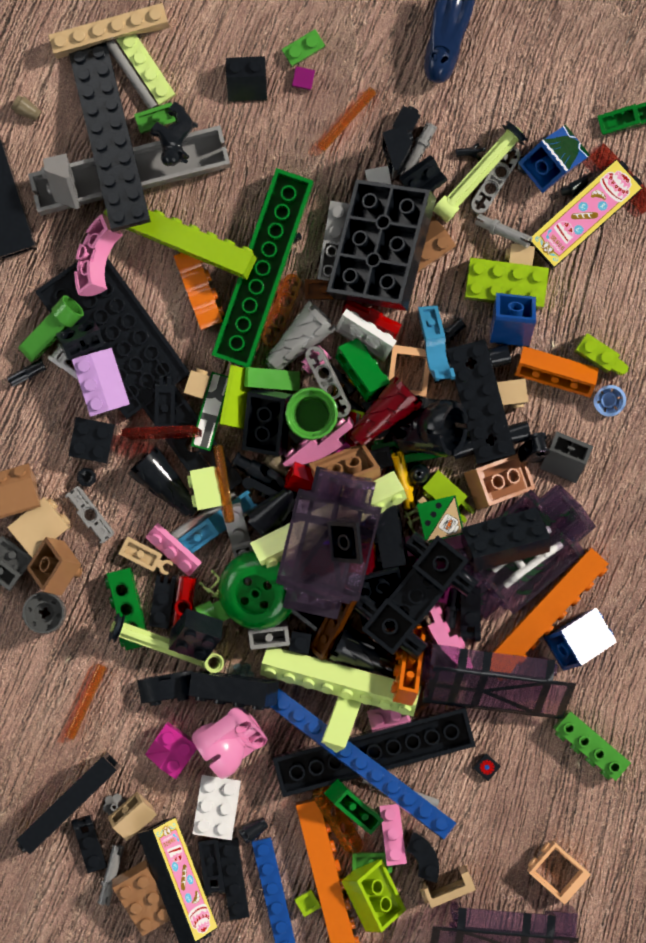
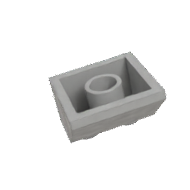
[41,153,80,209]

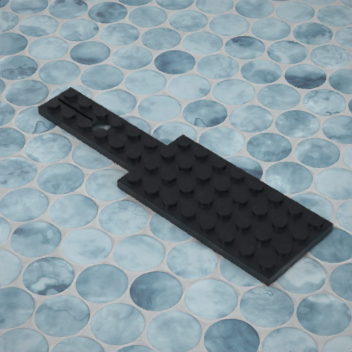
[35,258,243,497]

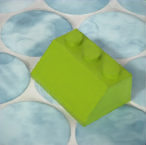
[219,365,253,430]
[341,859,406,933]

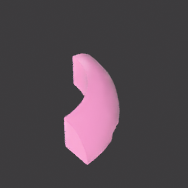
[74,214,123,296]

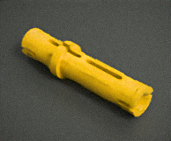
[391,451,416,509]

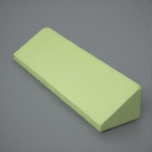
[321,696,361,753]

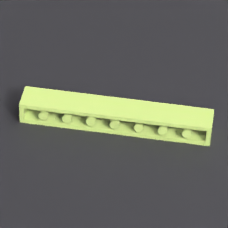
[250,471,407,568]
[260,647,421,716]

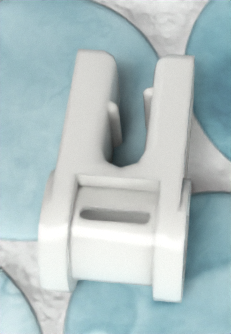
[47,343,78,380]

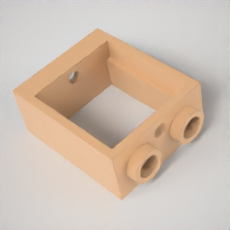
[388,345,429,398]
[527,840,591,905]

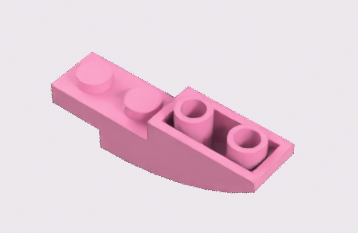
[283,416,354,466]
[424,603,473,671]

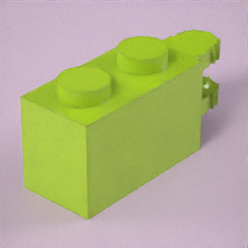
[573,333,629,375]
[422,470,475,523]

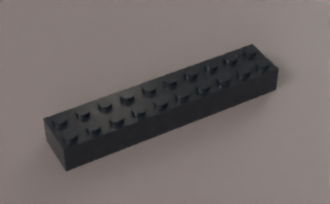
[273,707,476,797]

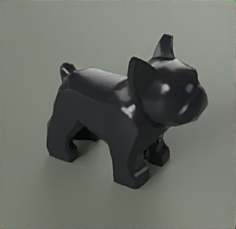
[150,102,198,167]

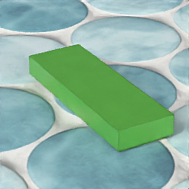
[244,367,300,391]

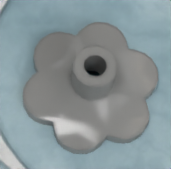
[103,793,127,815]

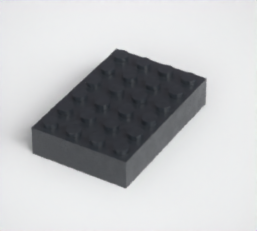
[326,179,436,311]

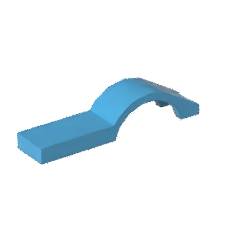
[417,305,455,381]
[178,490,258,554]

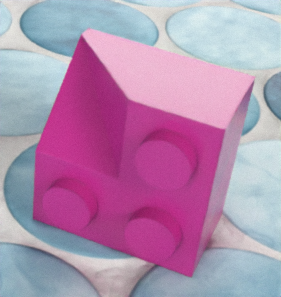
[145,722,197,779]

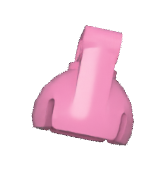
[192,707,267,779]

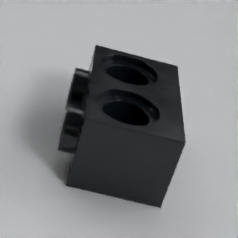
[56,319,105,361]

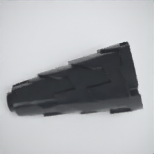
[127,446,198,517]
[328,624,398,678]

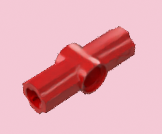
[341,301,402,339]
[172,576,197,628]

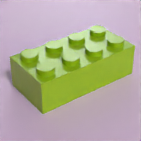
[464,257,549,310]

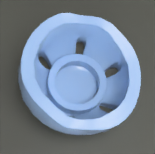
[593,385,626,417]

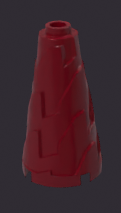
[349,376,422,446]

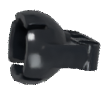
[392,395,468,457]

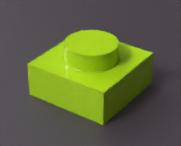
[294,889,321,917]

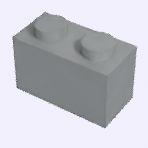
[248,620,290,650]

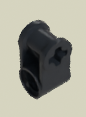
[518,432,550,463]

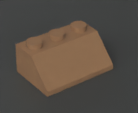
[417,216,456,274]
[309,444,381,504]
[0,463,41,519]

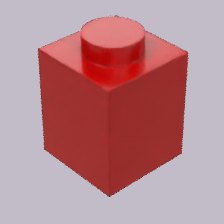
[285,462,314,493]

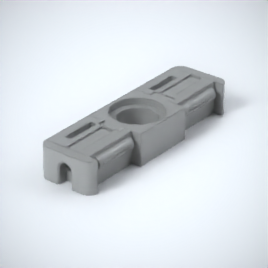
[65,486,115,543]

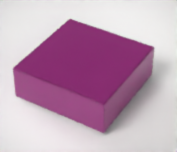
[292,66,315,91]

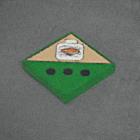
[417,495,463,542]

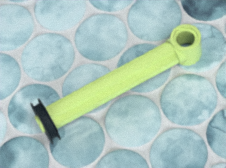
[433,121,528,223]
[108,613,224,673]

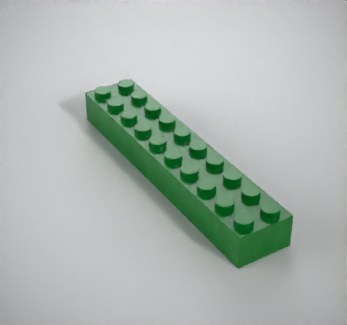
[212,168,314,368]

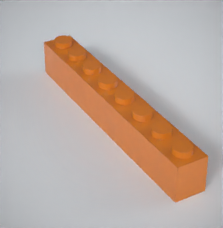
[482,547,609,680]
[296,797,360,943]

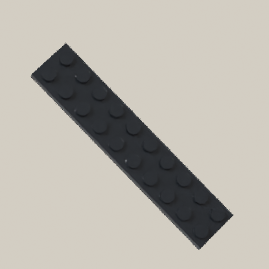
[69,42,151,232]

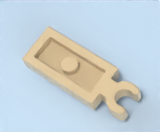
[119,536,174,575]

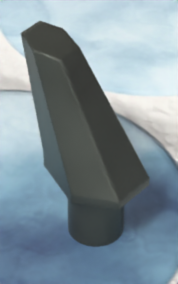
[561,176,588,197]

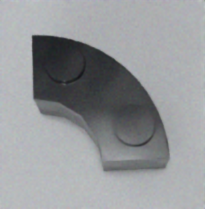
[137,670,193,706]
[405,828,439,883]

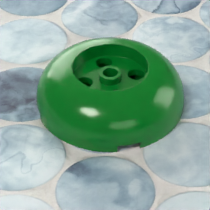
[218,551,298,630]

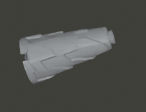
[266,301,337,370]

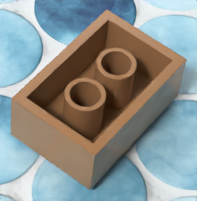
[112,860,170,936]

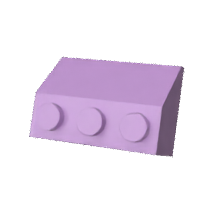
[72,348,130,417]

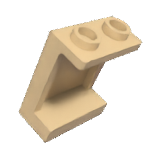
[7,497,71,558]
[420,864,476,908]

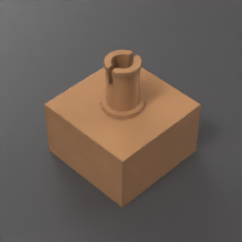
[27,537,82,596]

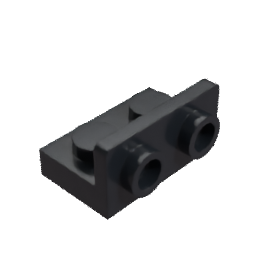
[399,155,448,192]

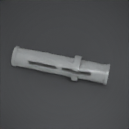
[399,122,437,176]
[475,214,533,248]
[97,844,125,906]

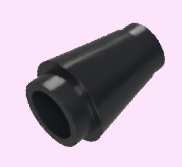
[238,817,268,844]

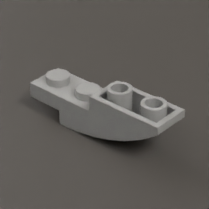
[317,201,349,281]
[221,502,253,583]

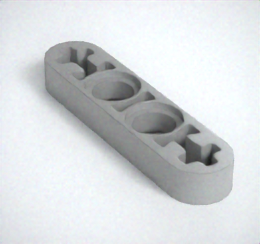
[471,146,521,215]
[305,346,351,418]

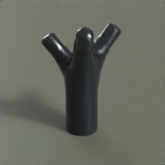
[456,143,486,161]

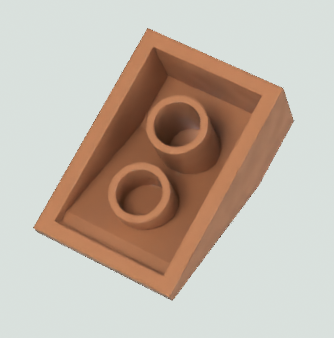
[464,454,536,510]

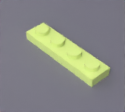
[116,34,176,106]

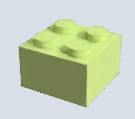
[187,466,223,511]

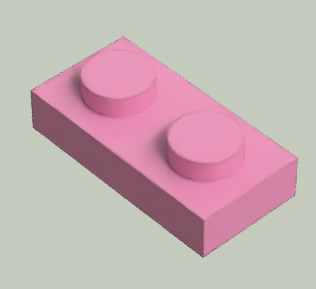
[367,708,411,730]

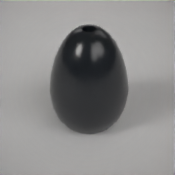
[407,462,430,486]

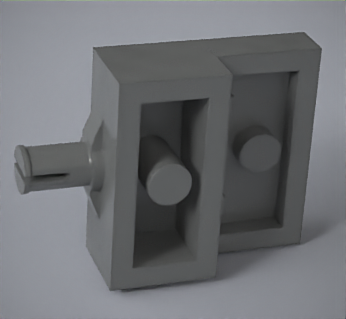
[0,535,32,591]

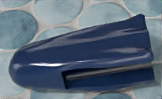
[424,0,475,84]

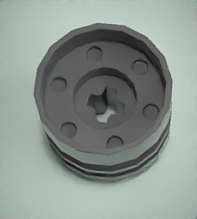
[22,592,66,633]

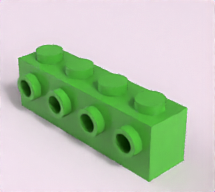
[553,709,631,781]

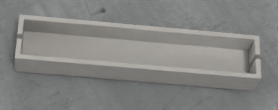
[28,125,231,216]

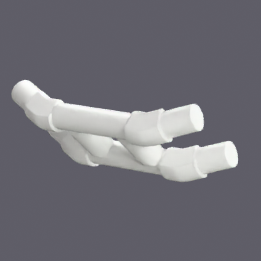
[491,526,563,589]

